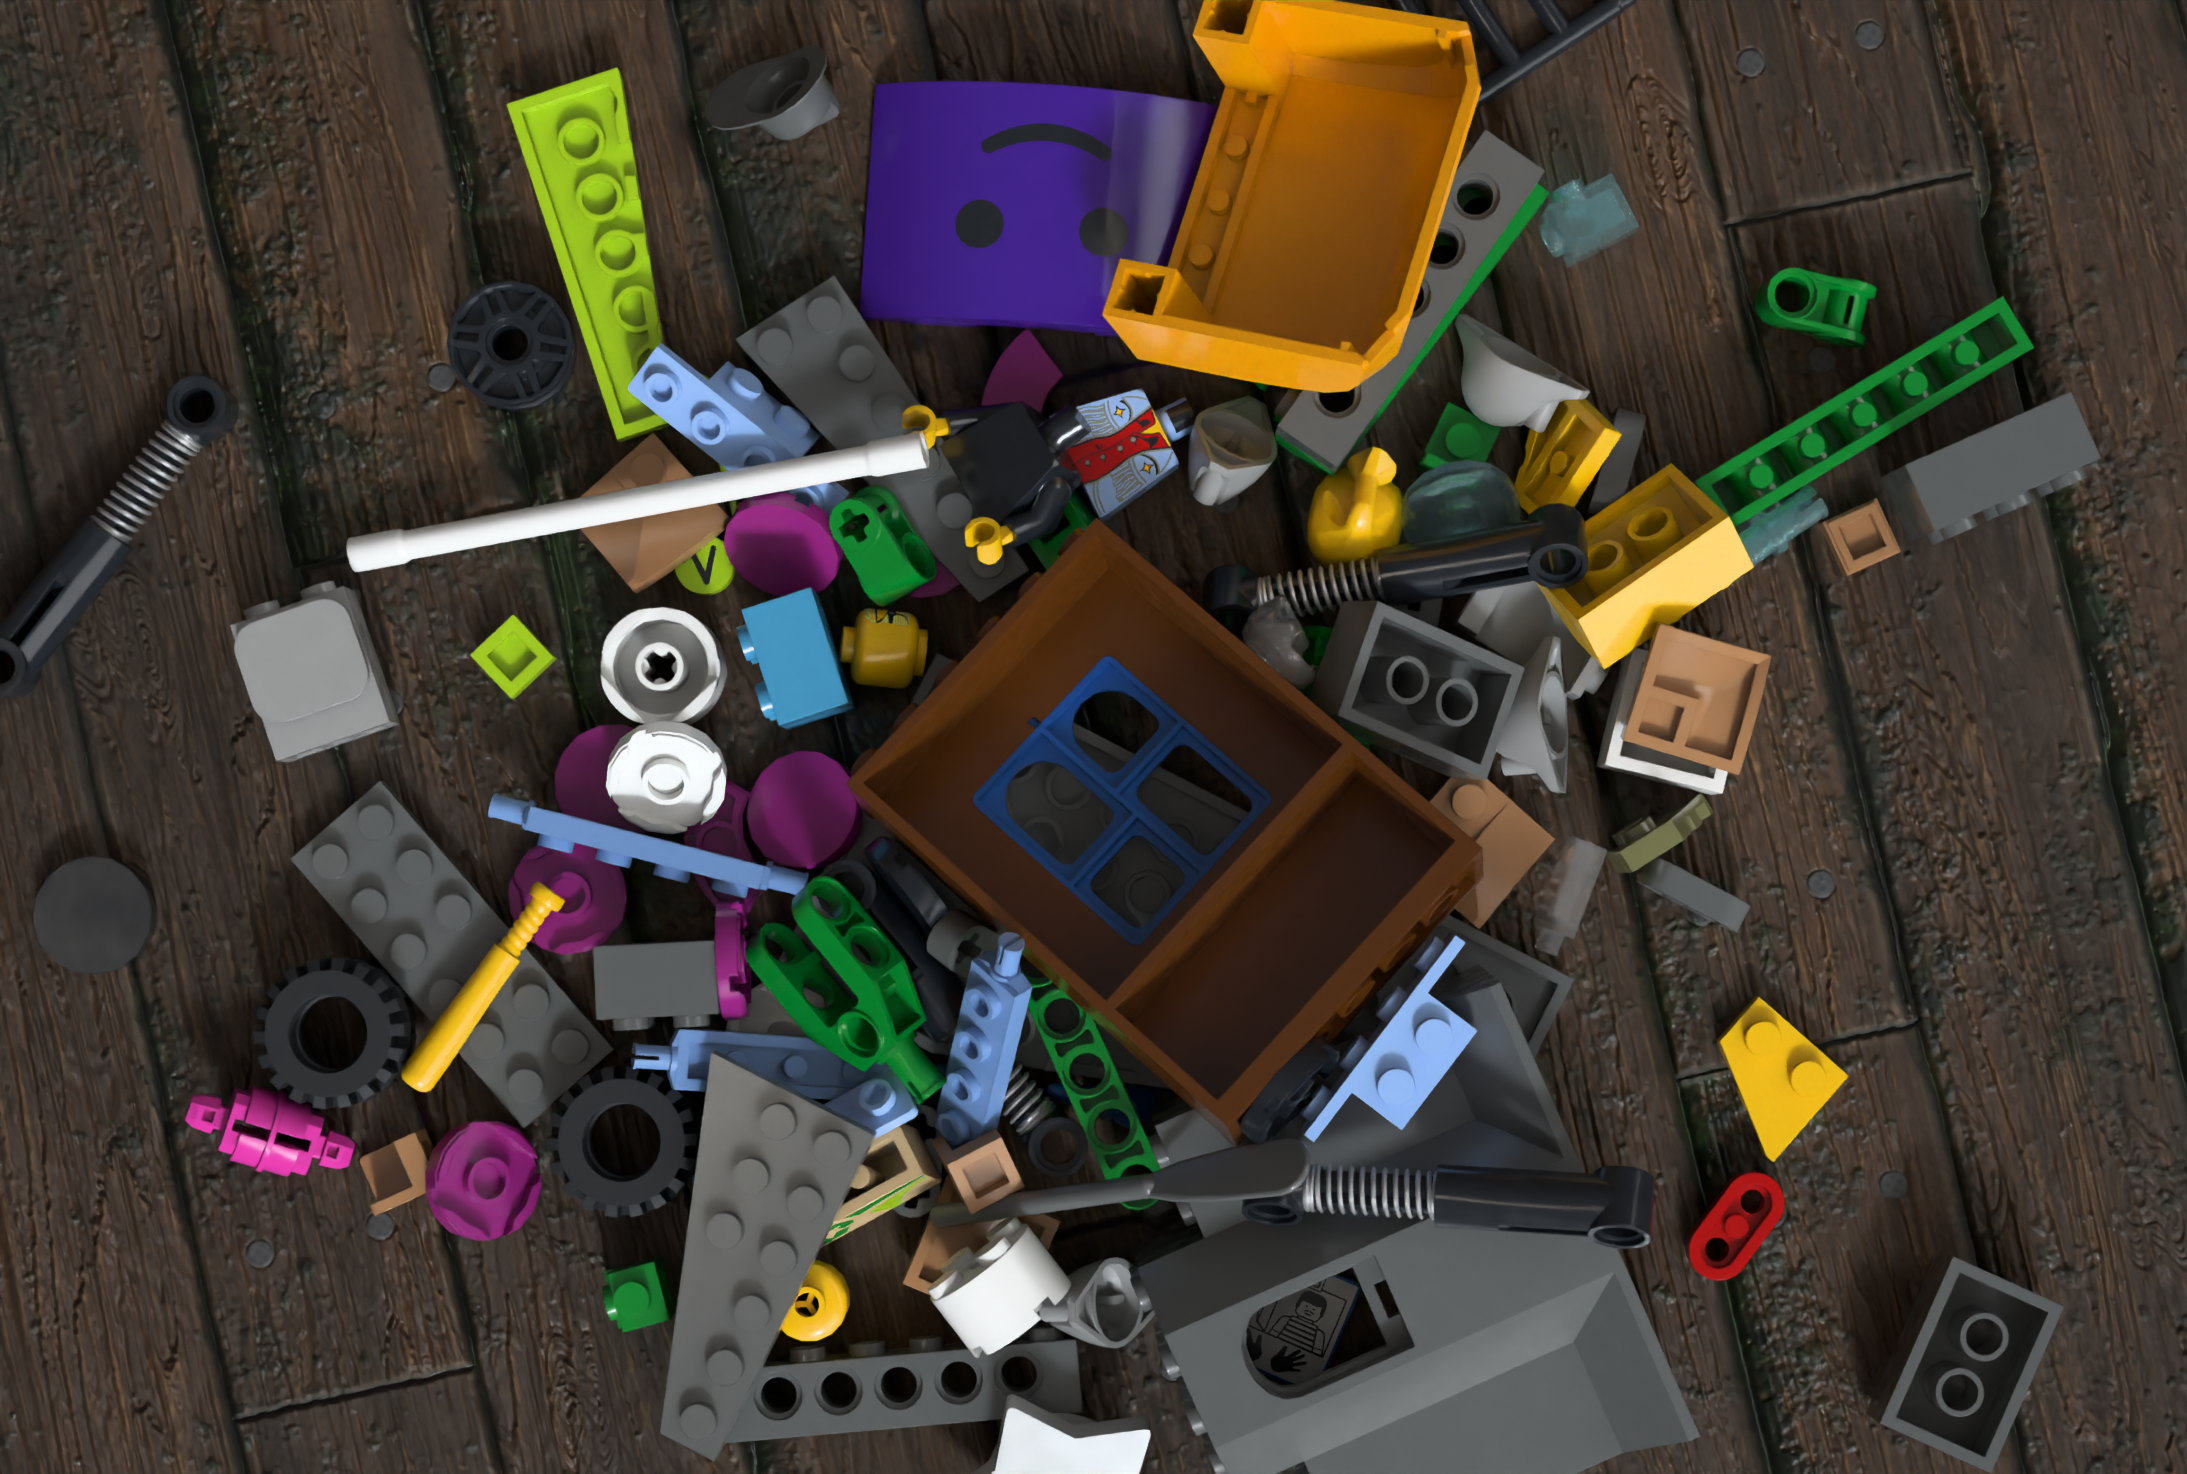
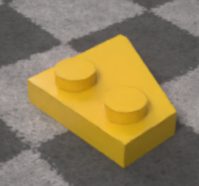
[1512,399,1622,514]
[1716,996,1849,1162]

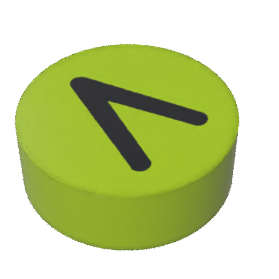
[675,537,736,596]

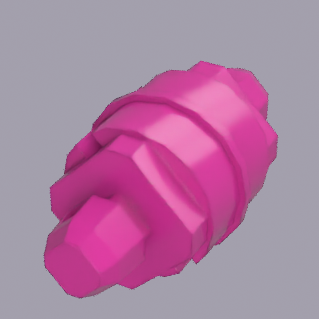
[184,1086,355,1177]

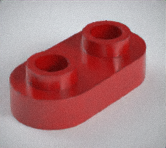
[1685,1171,1785,1281]

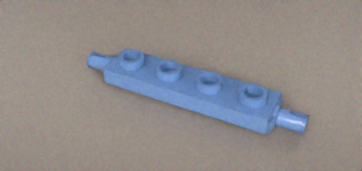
[488,793,808,898]
[933,932,1032,1150]
[631,1027,948,1100]

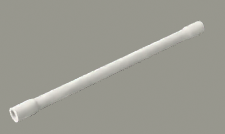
[346,432,930,573]

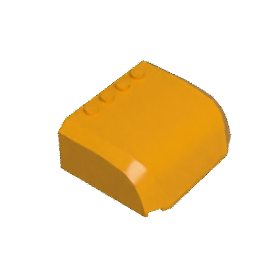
[1102,0,1482,393]

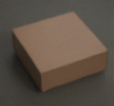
[1819,498,1901,578]

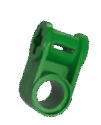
[1754,267,1877,348]
[829,485,937,607]

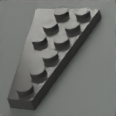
[660,1050,878,1461]

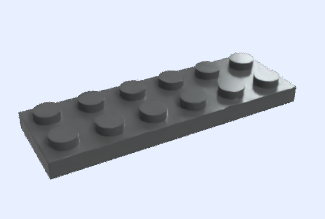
[291,781,617,1128]

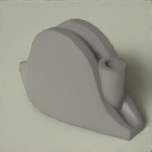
[1455,314,1590,433]
[1188,395,1277,505]
[1496,636,1568,793]
[1039,1257,1155,1348]

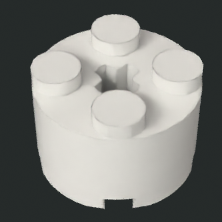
[601,607,727,725]
[928,1217,1071,1358]

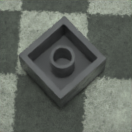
[593,939,721,1031]

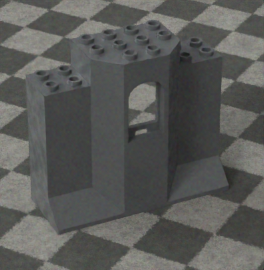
[1128,964,1700,1474]

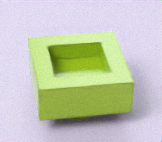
[470,614,557,699]

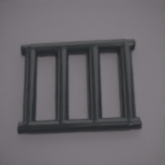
[1387,0,1636,110]

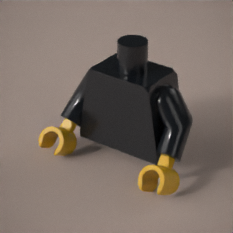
[902,401,1091,565]

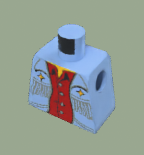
[1050,388,1196,522]

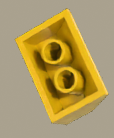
[1535,463,1754,670]

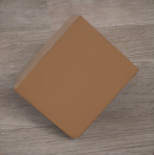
[360,1128,434,1216]
[932,1128,1025,1215]

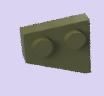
[1604,792,1714,873]

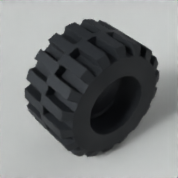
[254,957,417,1109]
[547,1063,702,1218]

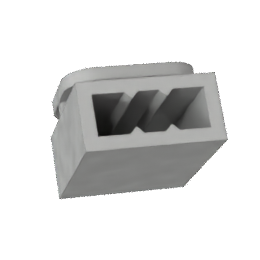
[230,581,400,763]

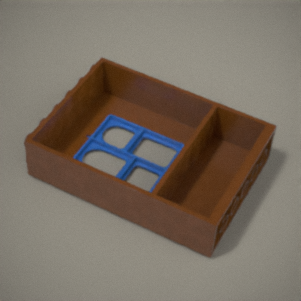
[846,518,1484,1147]

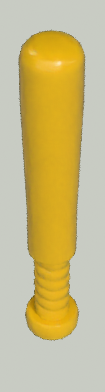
[401,881,565,1092]

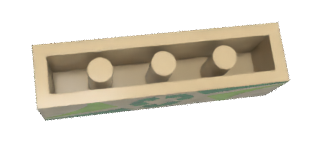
[821,1123,942,1248]

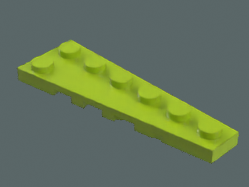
[506,67,671,442]

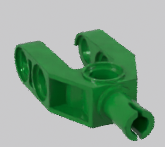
[745,876,947,1106]

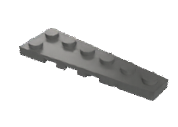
[736,276,1030,605]

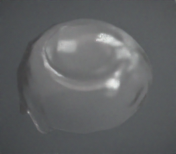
[1242,593,1318,690]

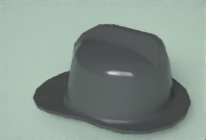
[705,45,840,141]

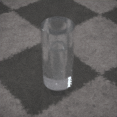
[1533,835,1608,957]

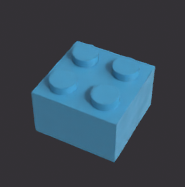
[736,587,856,730]

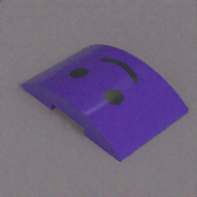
[860,81,1219,338]

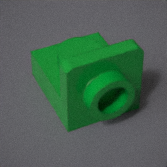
[1416,402,1502,496]

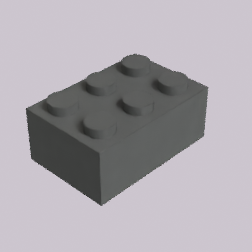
[1881,392,2101,546]
[1308,601,1525,780]
[1866,1250,2064,1473]

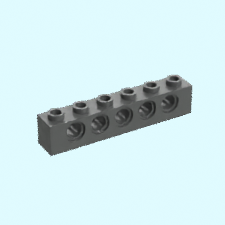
[1274,129,1545,474]
[725,1324,1083,1443]

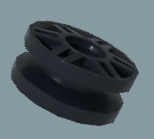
[447,280,578,412]

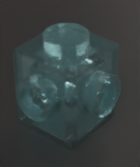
[1539,173,1639,268]

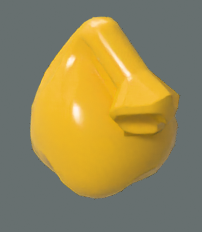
[1307,447,1406,570]

